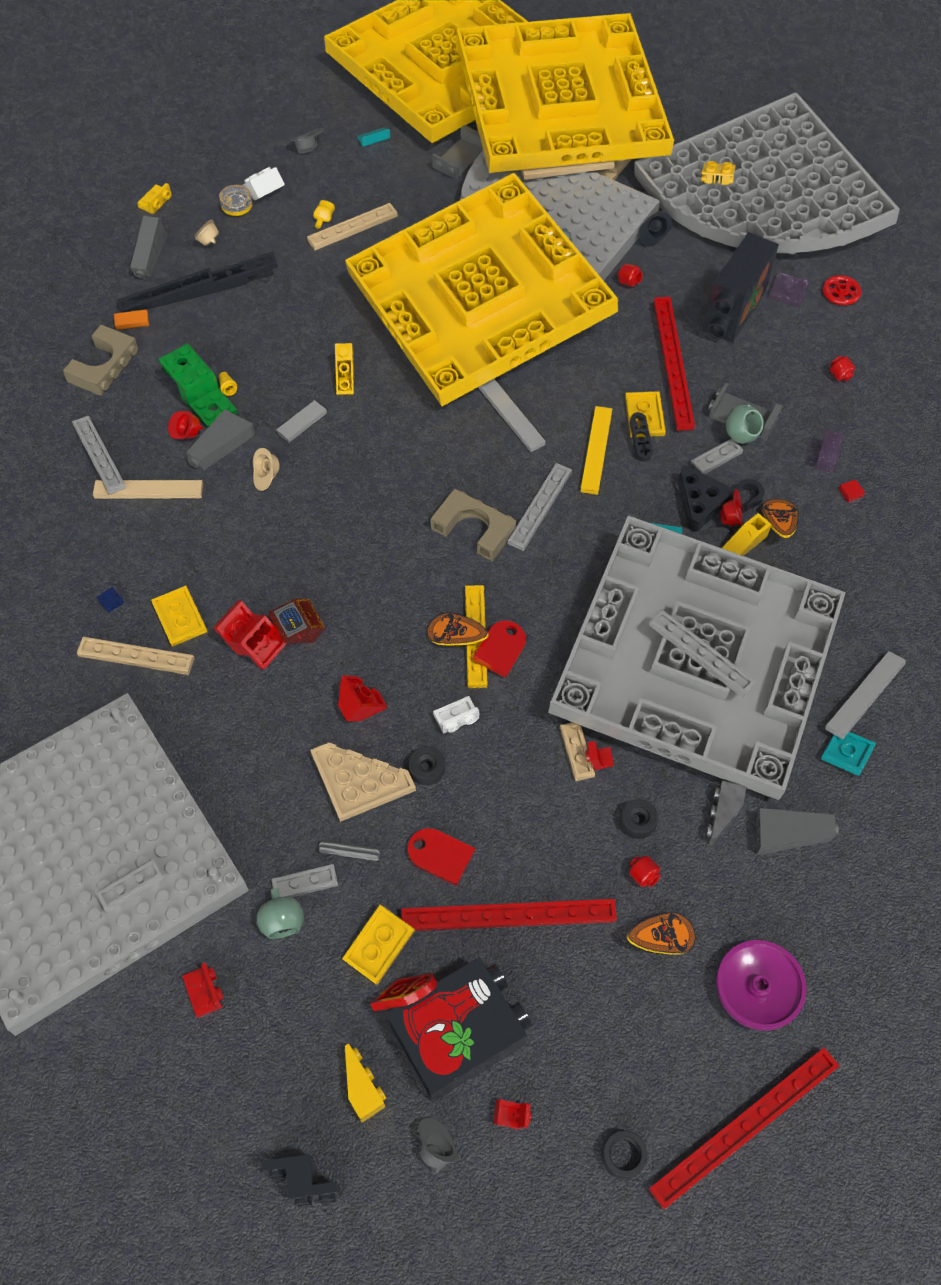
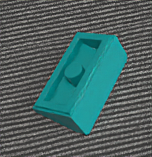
[357,127,390,147]

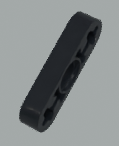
[630,412,653,462]

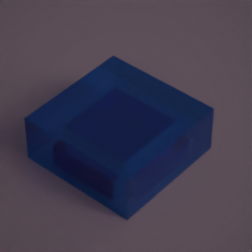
[96,587,124,613]

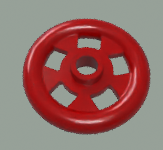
[822,275,862,306]

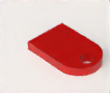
[472,620,526,678]
[408,828,475,887]
[370,973,437,1011]

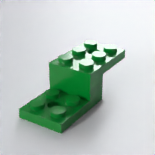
[158,343,238,428]

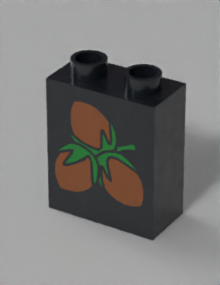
[703,232,779,343]

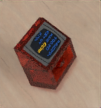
[268,599,325,643]

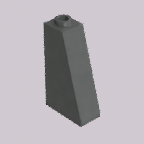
[130,216,168,278]
[186,409,255,470]
[756,808,839,855]

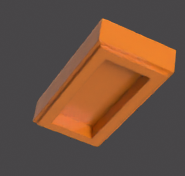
[114,310,149,330]

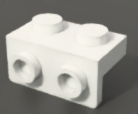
[433,696,479,734]

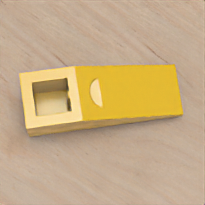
[335,343,354,395]
[722,513,772,556]
[345,1044,386,1123]

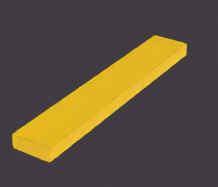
[580,406,612,495]
[465,585,487,688]

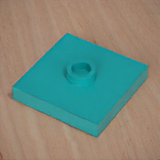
[821,732,876,776]

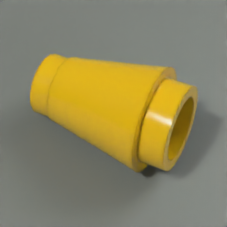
[218,372,237,396]

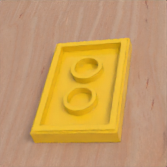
[625,392,666,437]
[151,586,207,647]
[342,905,415,985]

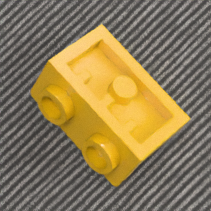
[137,183,172,214]

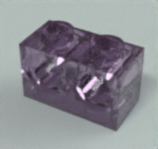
[815,430,844,474]

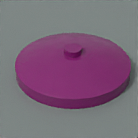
[716,940,807,1031]

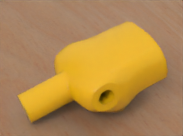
[313,200,335,229]

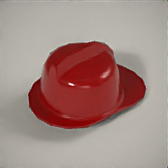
[168,411,203,439]
[720,489,743,526]

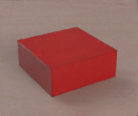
[839,479,865,502]

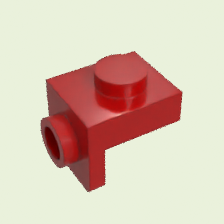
[585,741,614,770]
[493,1099,531,1129]

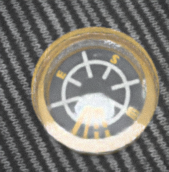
[219,185,252,216]

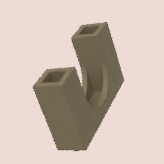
[63,325,138,396]
[431,488,516,562]

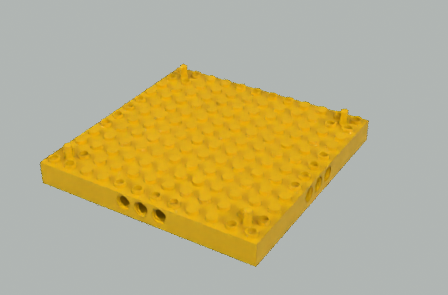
[324,0,528,143]
[456,13,674,173]
[345,173,618,406]

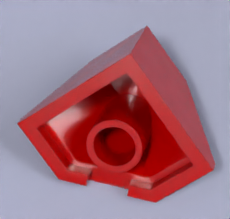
[338,675,388,721]

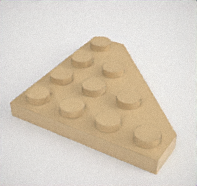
[310,743,416,822]

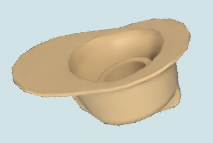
[195,219,219,246]
[253,448,279,491]

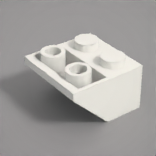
[241,167,285,201]

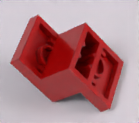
[213,600,288,670]

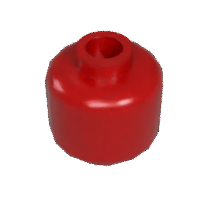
[617,264,643,287]
[829,356,855,381]
[629,856,661,887]

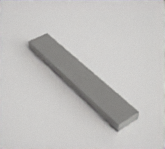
[478,379,545,452]
[72,415,126,495]
[508,463,572,551]
[649,610,756,698]
[825,651,906,739]

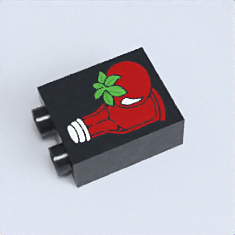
[386,957,532,1102]

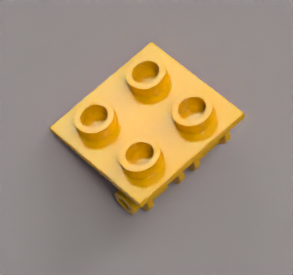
[701,161,736,185]

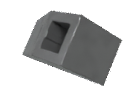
[706,781,747,845]

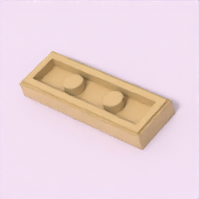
[560,722,595,781]

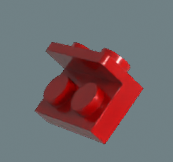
[182,962,224,1018]

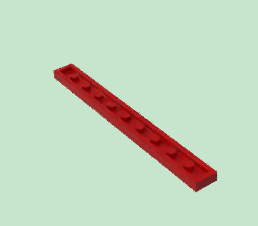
[654,297,695,431]
[401,899,617,931]
[649,1047,839,1210]

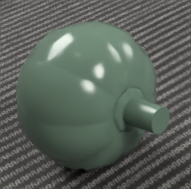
[725,404,763,444]
[256,888,305,939]

